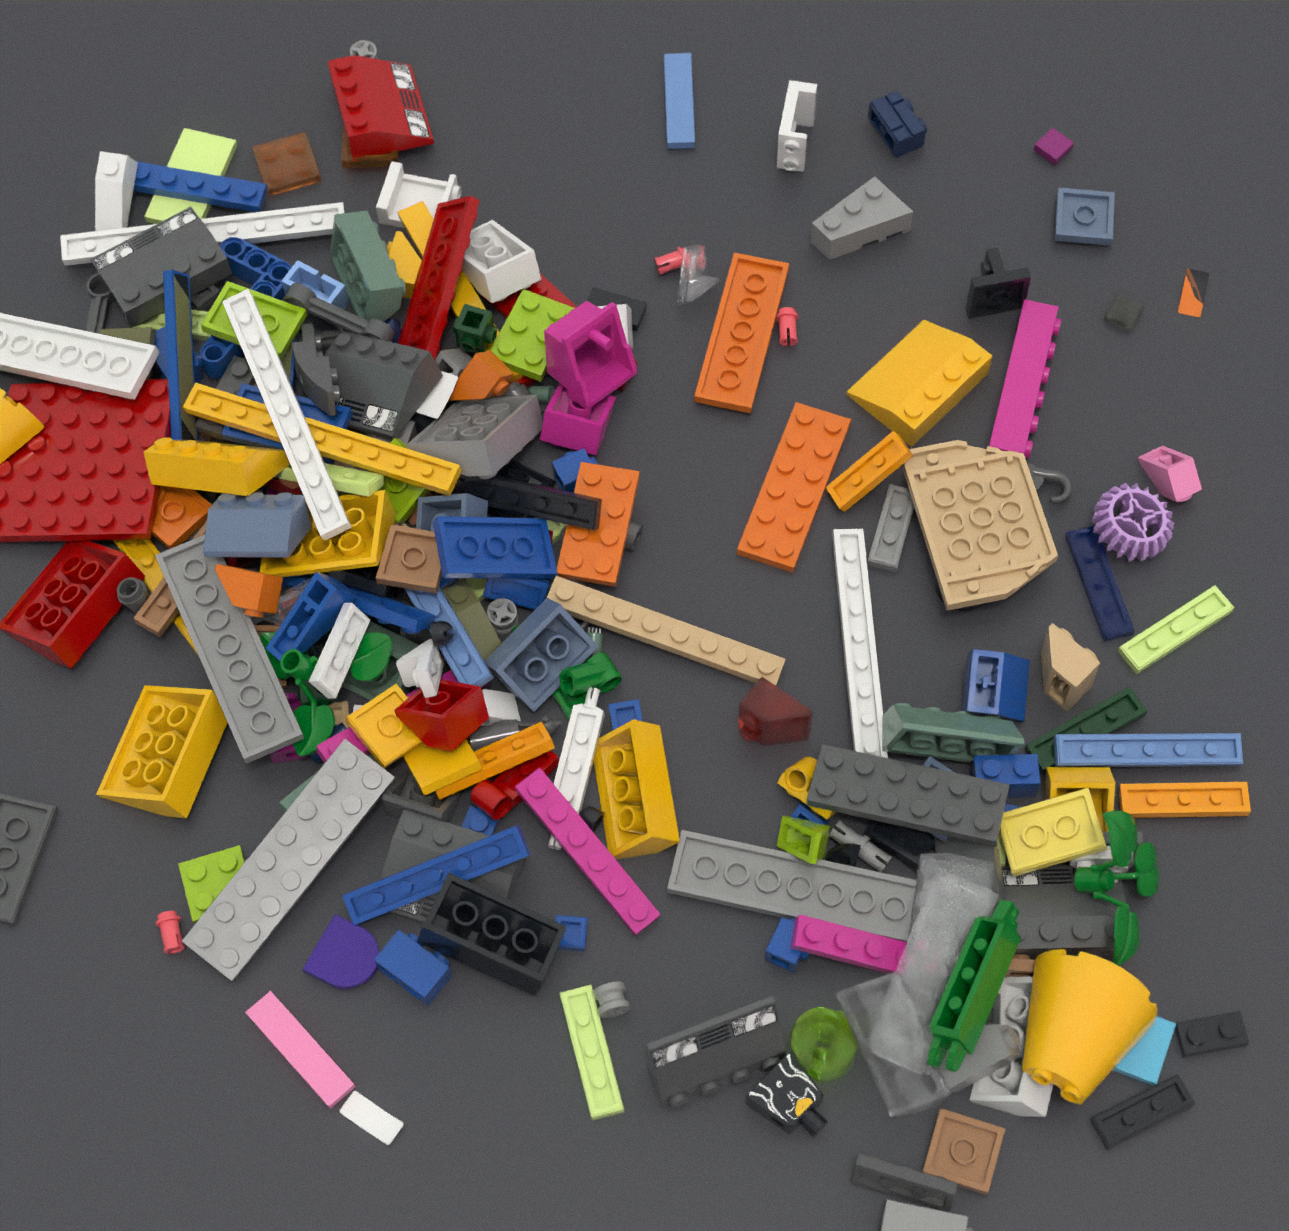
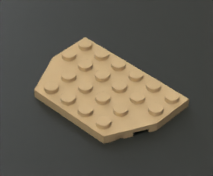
[902,440,1058,611]

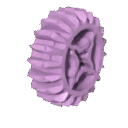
[1091,483,1175,562]

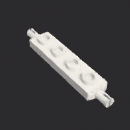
[548,687,605,850]

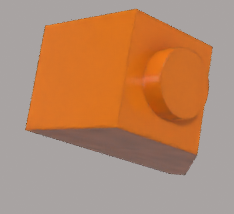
[448,351,514,401]
[215,564,283,618]

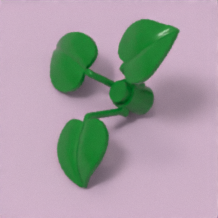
[260,631,393,757]
[1075,811,1160,966]

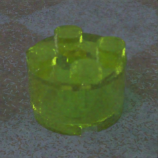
[790,1007,858,1083]

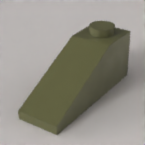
[442,578,501,675]

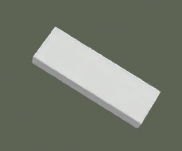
[309,602,370,699]

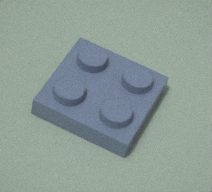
[1054,187,1115,246]

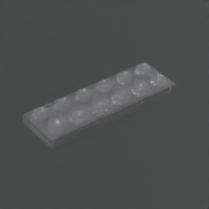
[865,867,999,1077]

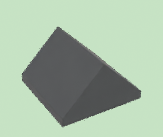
[382,771,462,823]

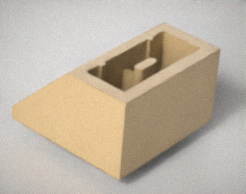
[1041,623,1101,712]

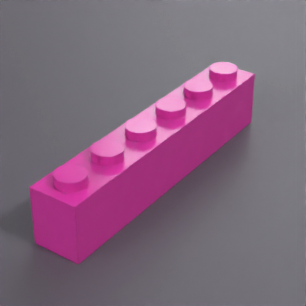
[989,299,1062,459]

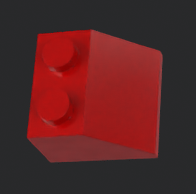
[394,679,489,751]

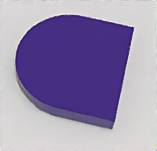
[302,914,379,990]

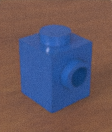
[552,448,597,493]
[765,917,810,974]

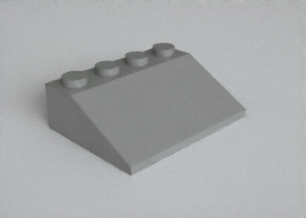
[406,395,543,479]

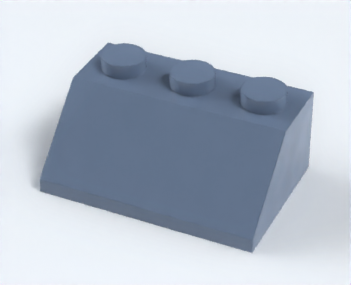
[203,492,311,557]
[485,598,599,712]

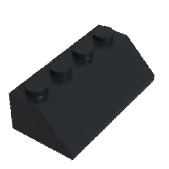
[417,873,567,996]

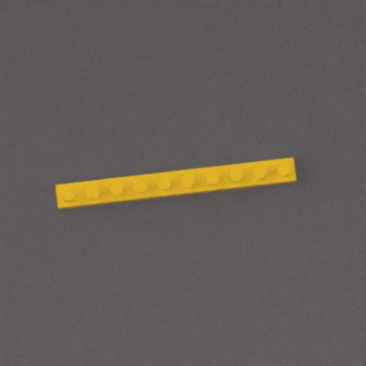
[183,383,462,496]

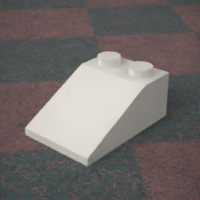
[462,220,541,303]

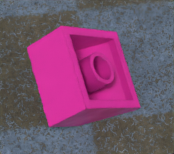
[540,383,616,456]

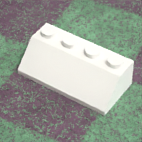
[970,976,1053,1117]

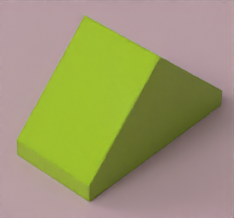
[776,815,831,864]

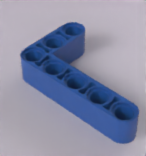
[200,237,292,379]

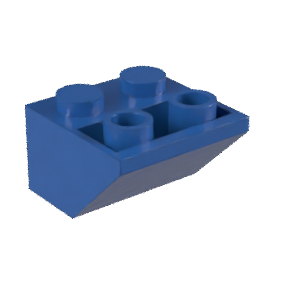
[962,649,1030,722]

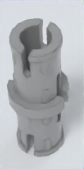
[829,820,892,873]

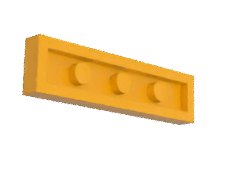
[435,721,555,800]
[1118,782,1251,818]

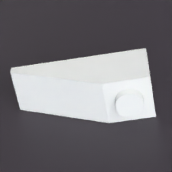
[95,151,138,231]

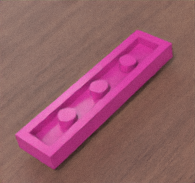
[791,914,921,980]

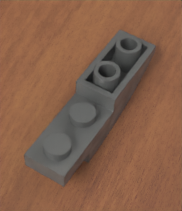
[292,323,341,416]

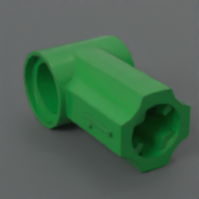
[559,652,623,696]

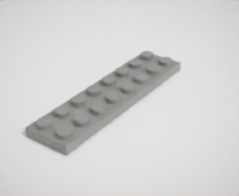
[155,535,304,764]
[182,739,395,982]
[667,830,932,946]

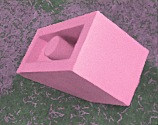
[1137,445,1202,502]

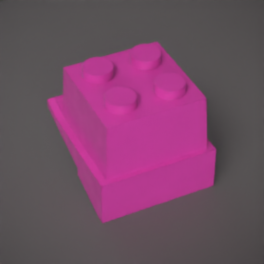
[544,301,637,410]

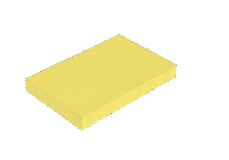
[1000,788,1108,877]

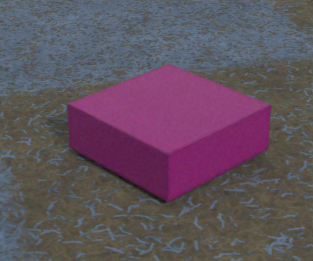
[1034,127,1074,165]

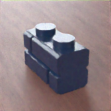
[868,90,927,158]

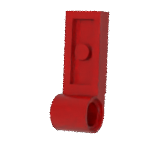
[470,750,560,820]

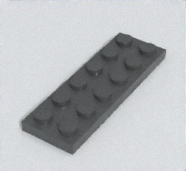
[807,744,1010,847]

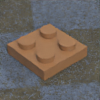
[376,524,442,594]
[922,1108,1005,1196]

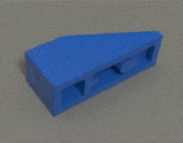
[265,572,357,661]

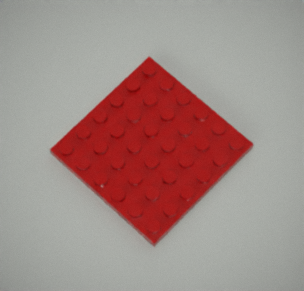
[0,379,171,542]

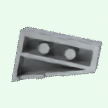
[810,176,913,260]

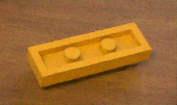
[825,431,913,512]

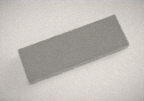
[867,484,914,572]

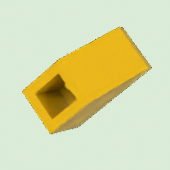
[387,231,422,299]

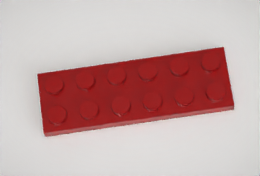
[398,196,480,360]

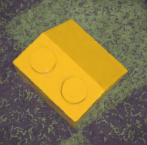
[1044,767,1115,831]

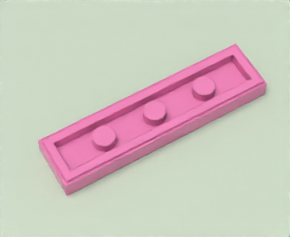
[245,991,355,1109]

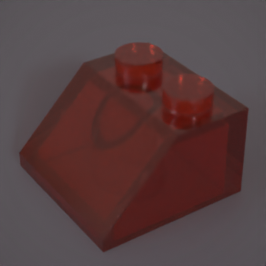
[738,677,813,746]

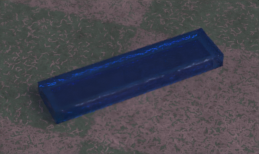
[1065,525,1135,642]

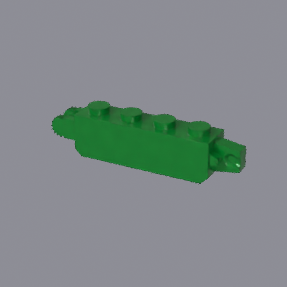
[927,899,1021,1072]

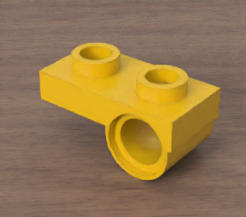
[777,757,837,820]

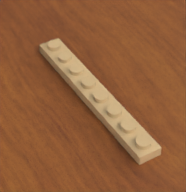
[547,576,786,690]

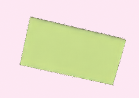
[144,128,237,224]

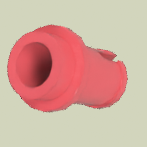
[654,247,692,275]
[776,307,799,346]
[155,911,185,954]

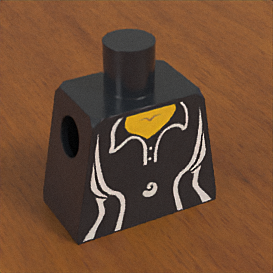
[746,1051,828,1136]

